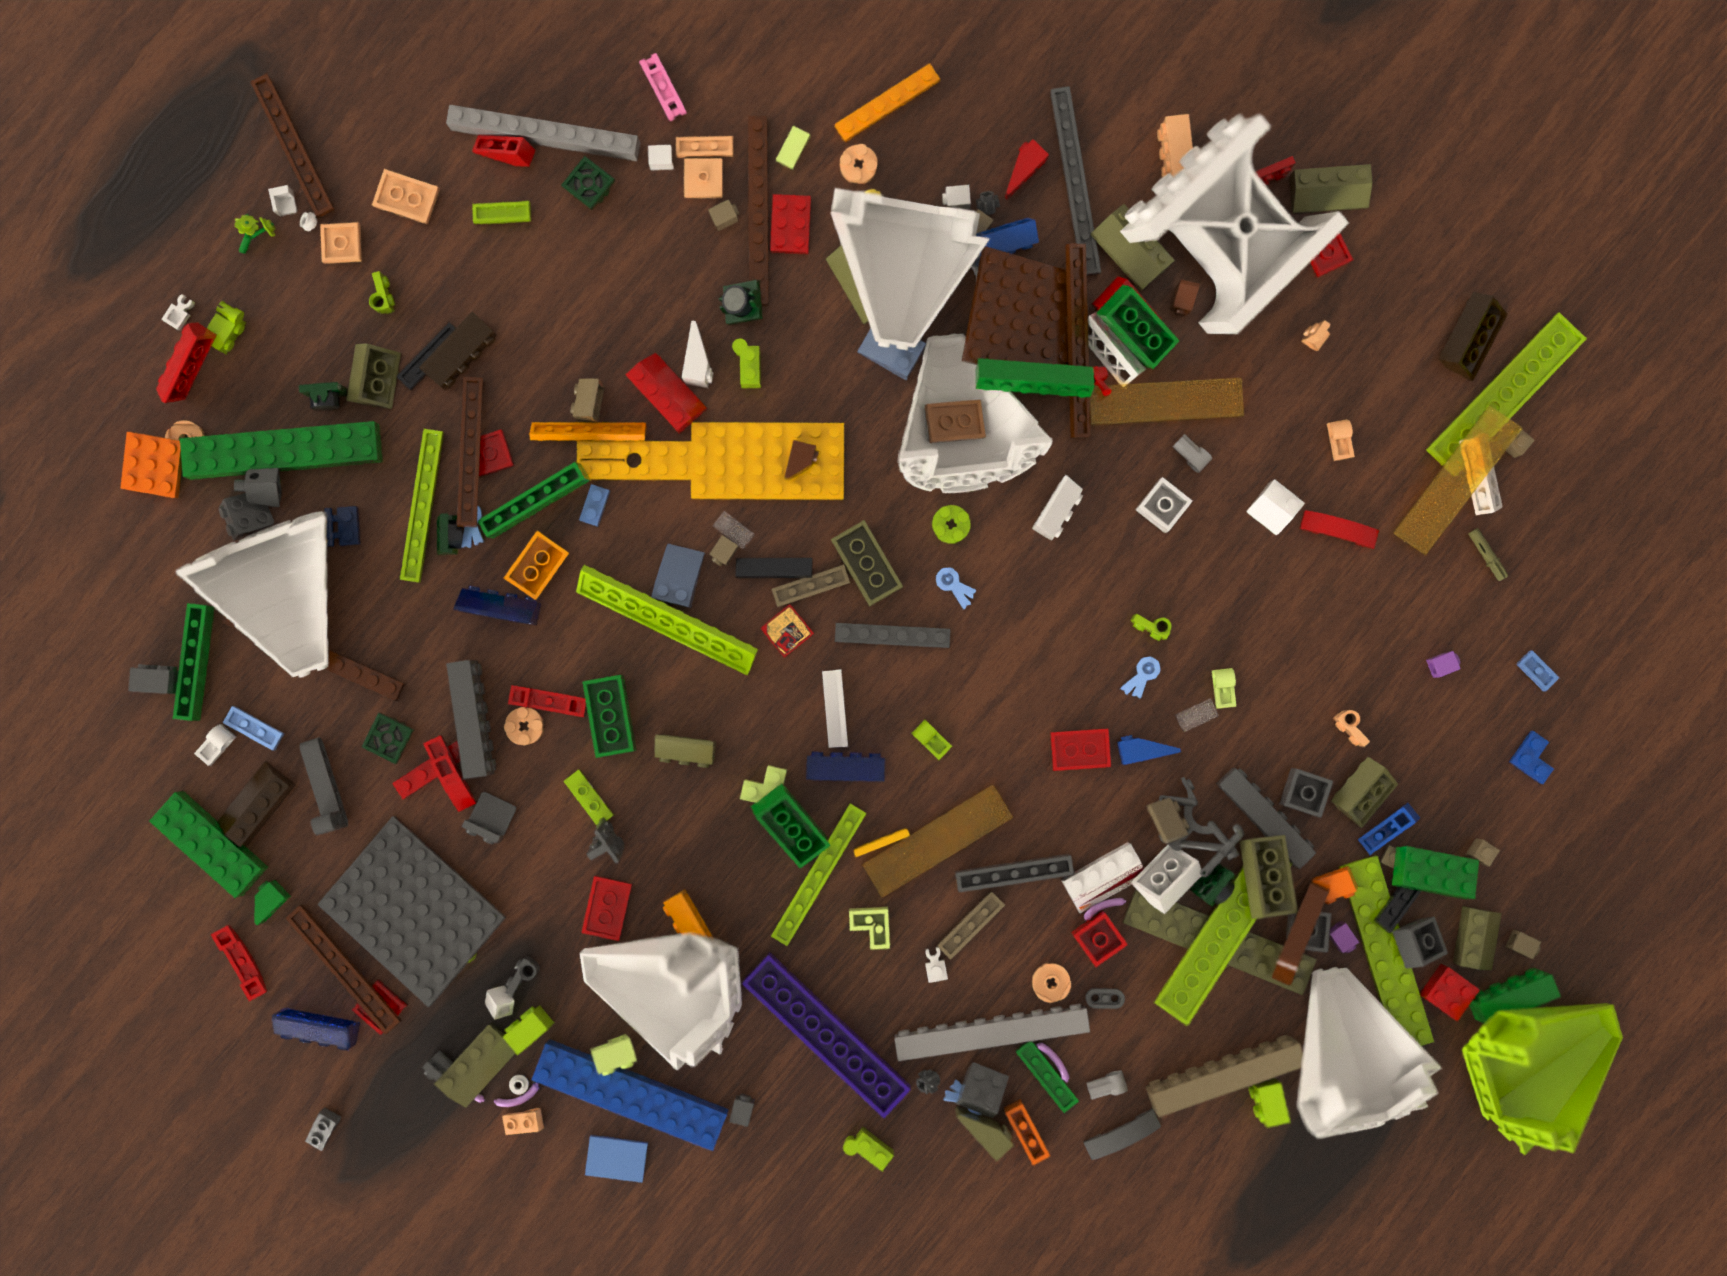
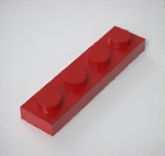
[392,741,461,799]

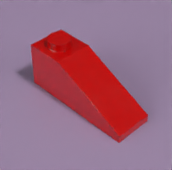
[472,135,536,167]
[1005,139,1049,200]

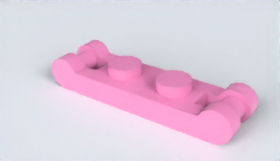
[639,53,686,122]

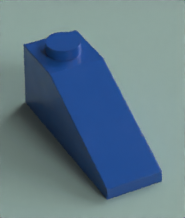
[1117,735,1181,765]
[1358,803,1420,855]

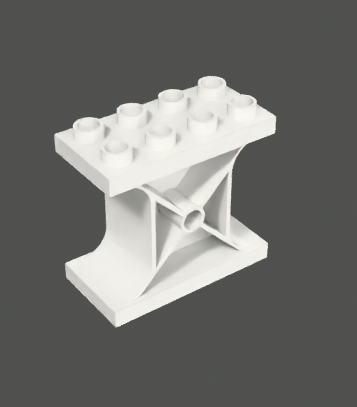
[1120,114,1348,334]

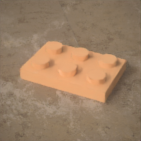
[372,169,440,224]

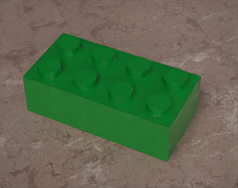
[1096,285,1179,369]
[582,675,637,758]
[751,783,831,868]
[1392,846,1479,899]
[1469,968,1561,1024]

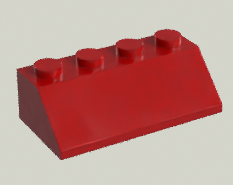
[156,322,217,403]
[625,353,707,434]

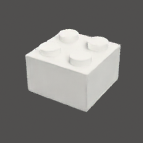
[1135,477,1192,533]

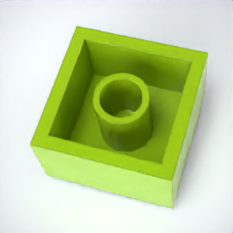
[503,1005,554,1055]
[1248,1077,1290,1127]

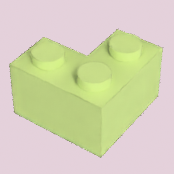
[740,765,788,803]
[849,907,890,949]
[590,1034,637,1075]

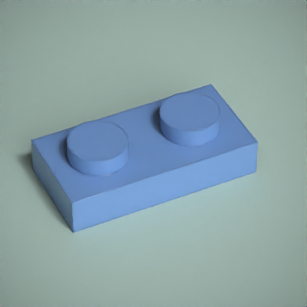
[579,484,610,527]
[1516,650,1559,691]

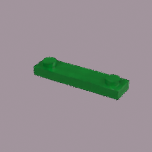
[1015,1041,1079,1113]

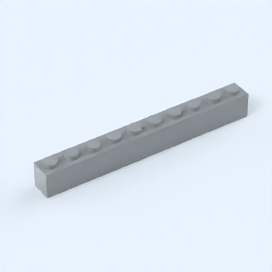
[446,105,640,161]
[894,1004,1090,1061]

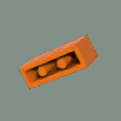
[1004,1099,1050,1165]

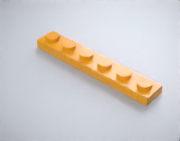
[835,63,940,142]
[529,422,647,441]

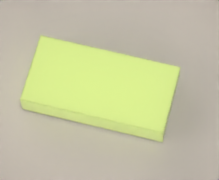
[776,126,810,169]

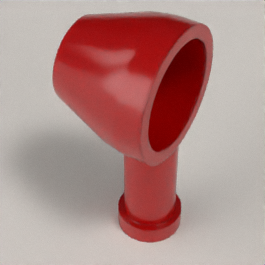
[1093,366,1112,396]

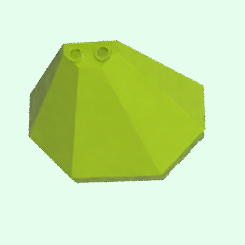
[1462,1003,1623,1155]

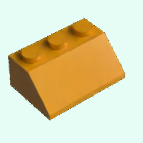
[504,531,569,600]
[663,889,713,938]

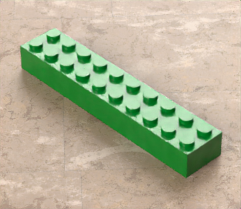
[180,421,383,480]

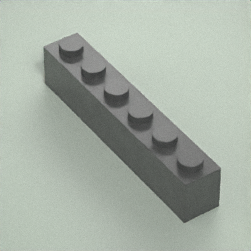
[1216,768,1316,869]
[955,854,1074,892]

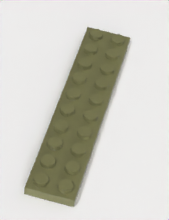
[1122,888,1317,995]

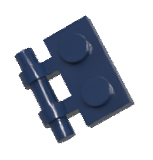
[324,506,361,547]

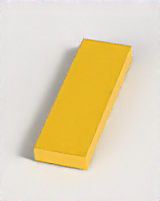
[854,828,910,857]

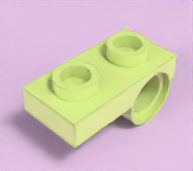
[1211,668,1236,709]

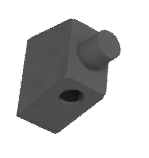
[234,468,282,507]

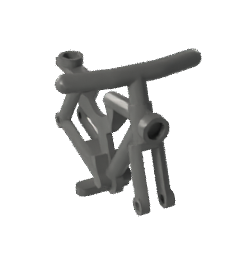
[1159,777,1245,877]

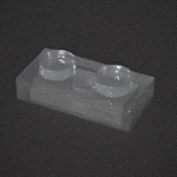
[713,511,755,549]
[1175,699,1219,732]

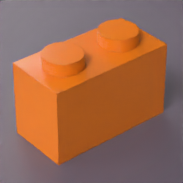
[1311,866,1358,904]

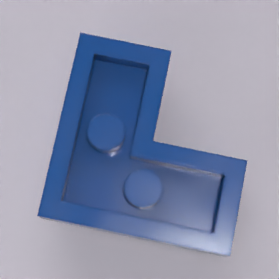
[1509,731,1554,784]

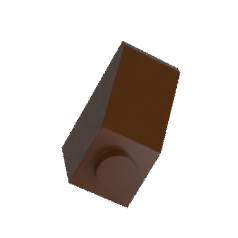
[1170,280,1200,316]
[784,440,819,481]

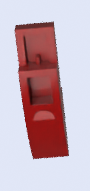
[423,735,476,812]

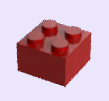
[1071,910,1128,967]
[1420,964,1480,1021]

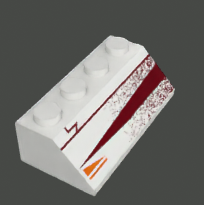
[1061,842,1144,913]

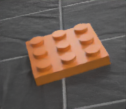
[120,432,182,498]

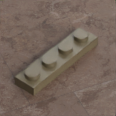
[772,565,850,607]
[937,891,1005,960]

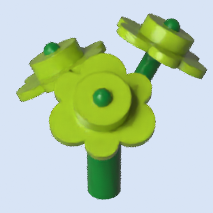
[235,214,275,254]

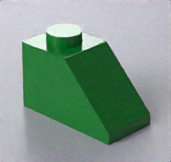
[254,880,291,926]

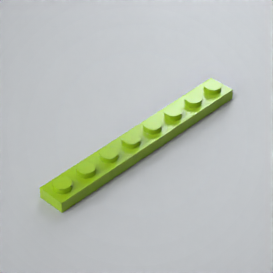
[400,429,444,583]
[771,803,866,946]

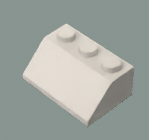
[1032,475,1083,540]
[1131,844,1202,914]

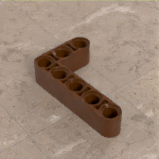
[1272,882,1330,986]

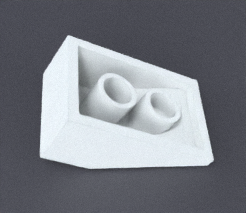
[682,321,714,388]

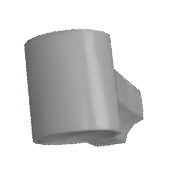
[1173,434,1212,473]
[1086,1070,1128,1099]

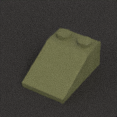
[955,1106,1014,1161]

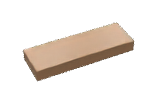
[676,136,733,158]

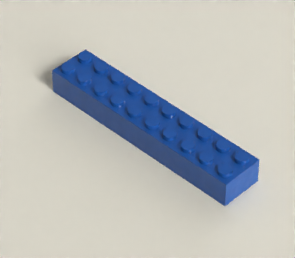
[531,1039,729,1151]

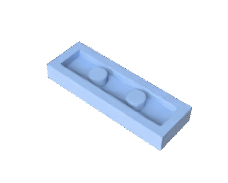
[223,706,285,751]

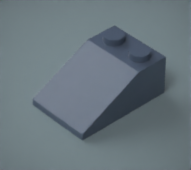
[857,329,926,381]
[651,543,705,608]

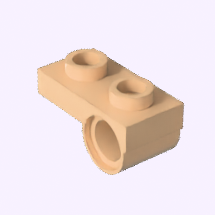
[1301,320,1331,351]
[1327,419,1355,461]
[1333,710,1370,747]
[502,1108,544,1135]

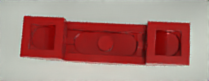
[1300,510,1379,549]
[508,685,586,718]
[211,925,267,1001]

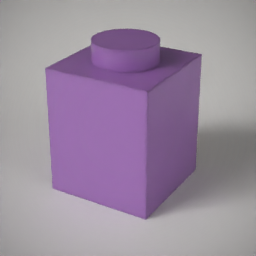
[1426,651,1461,678]
[1329,921,1359,953]

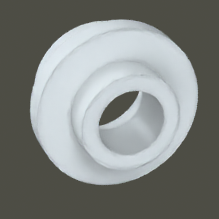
[300,212,317,231]
[509,1075,529,1095]

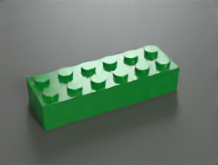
[149,791,268,898]

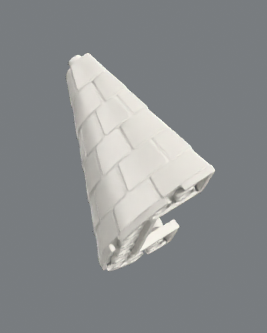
[898,334,1052,493]
[176,511,328,678]

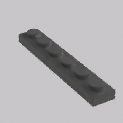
[835,623,950,648]

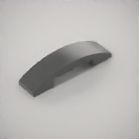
[1083,1108,1161,1160]

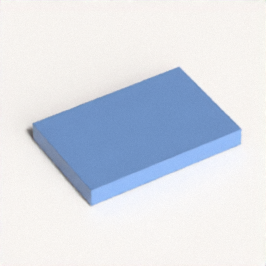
[585,1135,648,1182]

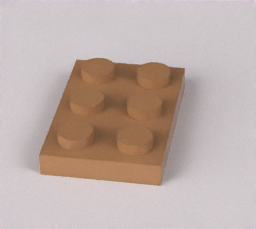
[924,399,986,443]

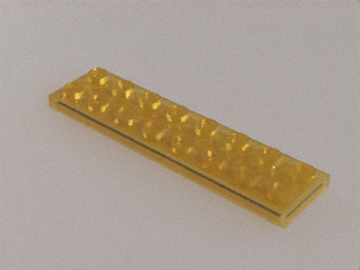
[1090,378,1244,425]
[1393,406,1523,555]
[862,784,1013,898]

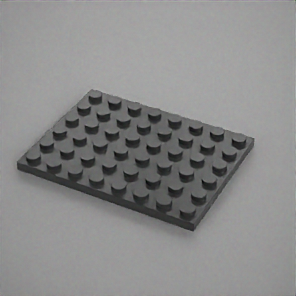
[317,816,506,1007]

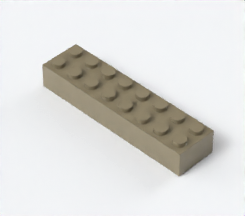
[1145,1035,1304,1117]

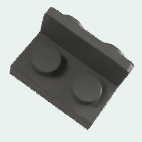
[587,817,625,863]

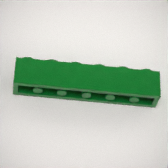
[975,358,1094,398]
[478,462,590,539]
[173,603,215,721]

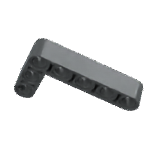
[300,737,348,835]

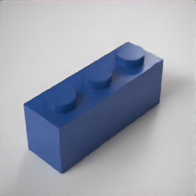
[976,218,1039,256]

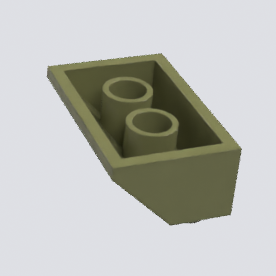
[346,343,401,409]
[655,734,717,768]
[1331,757,1398,828]
[1453,906,1502,970]

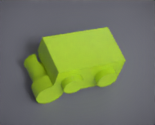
[207,301,246,354]
[732,339,761,388]
[843,1127,894,1171]

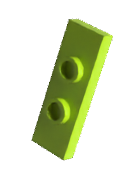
[472,201,531,224]
[564,769,614,825]

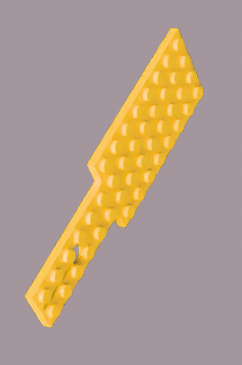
[577,422,844,500]

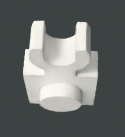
[161,294,195,331]
[925,947,948,983]

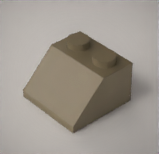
[571,379,605,422]
[1147,798,1190,844]

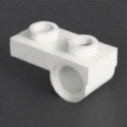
[194,724,236,766]

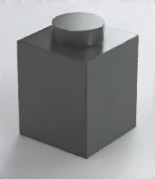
[729,1094,755,1127]

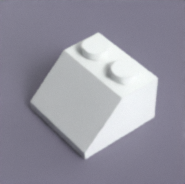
[1246,479,1305,535]

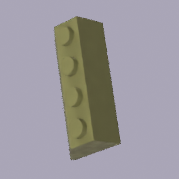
[1289,164,1372,214]
[1090,204,1175,291]
[826,245,869,324]
[1239,835,1298,919]
[434,1022,515,1108]

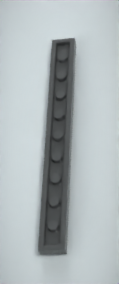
[1050,86,1101,276]

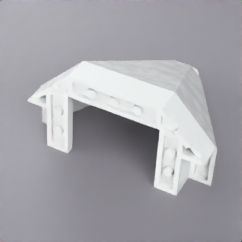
[831,188,989,350]
[580,934,742,1071]
[1298,967,1441,1138]

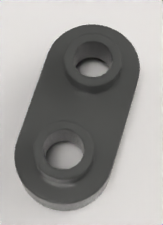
[1085,988,1125,1009]

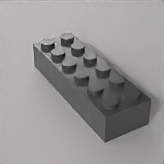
[446,660,496,779]

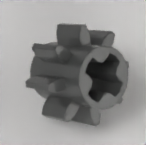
[976,191,1000,215]
[916,1069,940,1094]

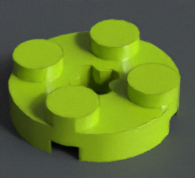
[932,505,971,544]

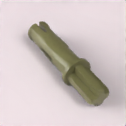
[1468,528,1508,581]

